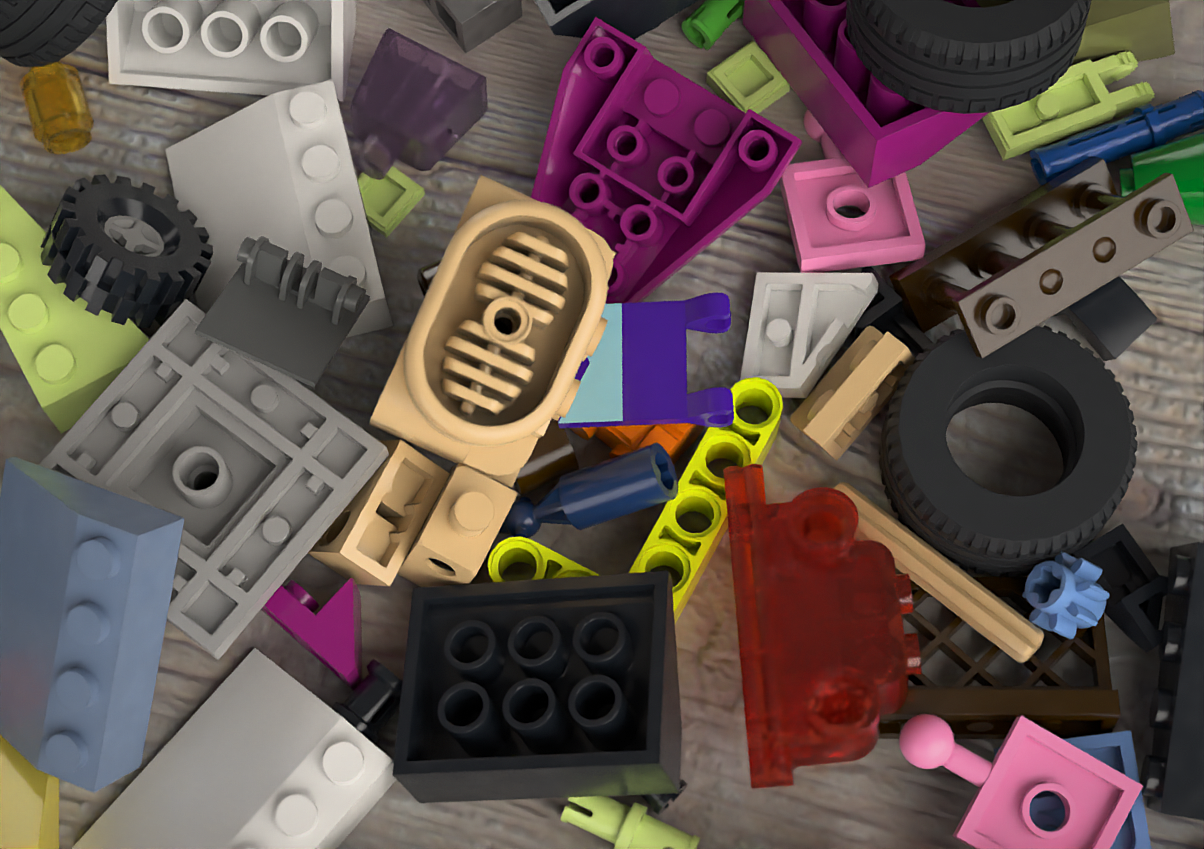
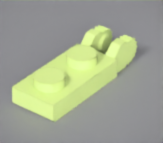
[982,51,1155,161]

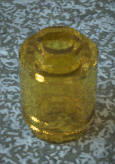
[20,61,94,154]

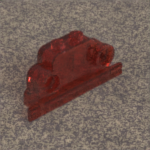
[724,464,922,789]

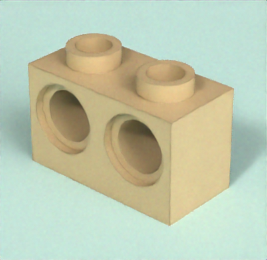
[308,439,450,586]

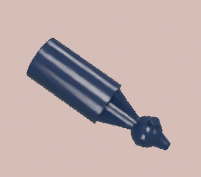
[498,443,678,538]

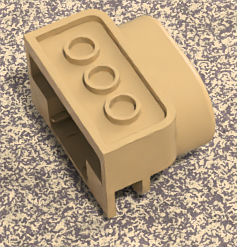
[369,175,616,488]

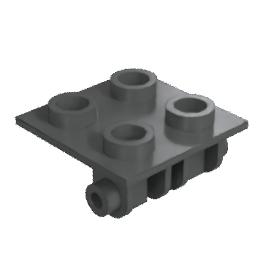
[195,236,370,387]

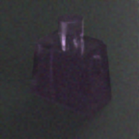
[350,28,488,180]

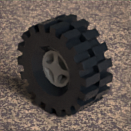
[41,175,213,328]

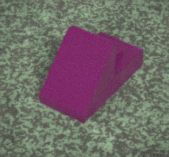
[261,578,363,691]

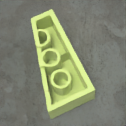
[0,185,150,434]

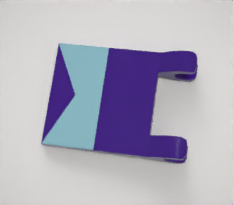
[558,293,734,428]

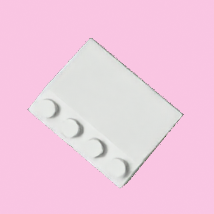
[165,79,393,338]
[72,648,397,849]

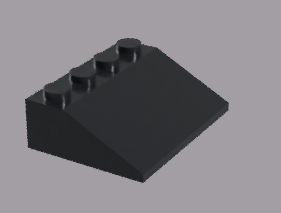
[392,571,682,803]

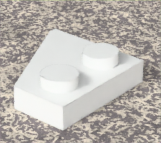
[740,272,879,398]

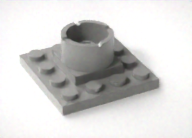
[39,299,389,660]

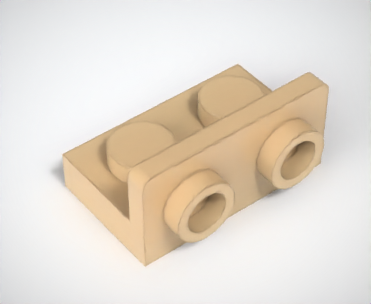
[790,326,915,461]

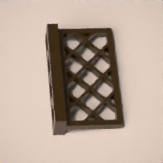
[838,577,1121,739]

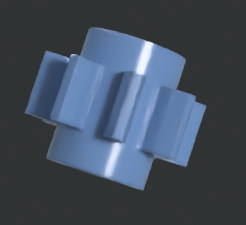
[1023,551,1110,639]

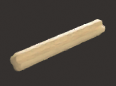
[823,482,1044,663]

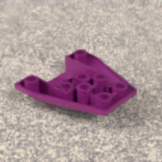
[531,17,803,304]

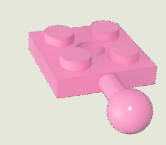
[779,109,926,273]
[899,714,1143,849]

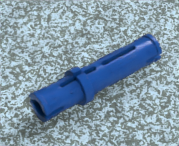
[1030,90,1204,186]

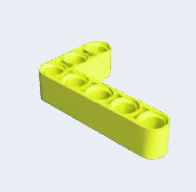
[488,377,783,624]

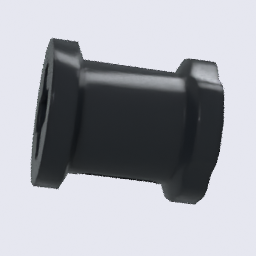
[331,659,403,745]

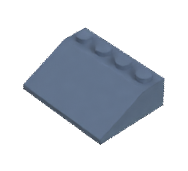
[0,457,185,793]

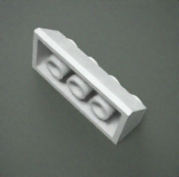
[106,0,356,101]

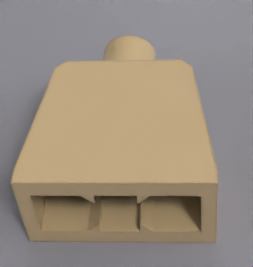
[397,462,518,587]

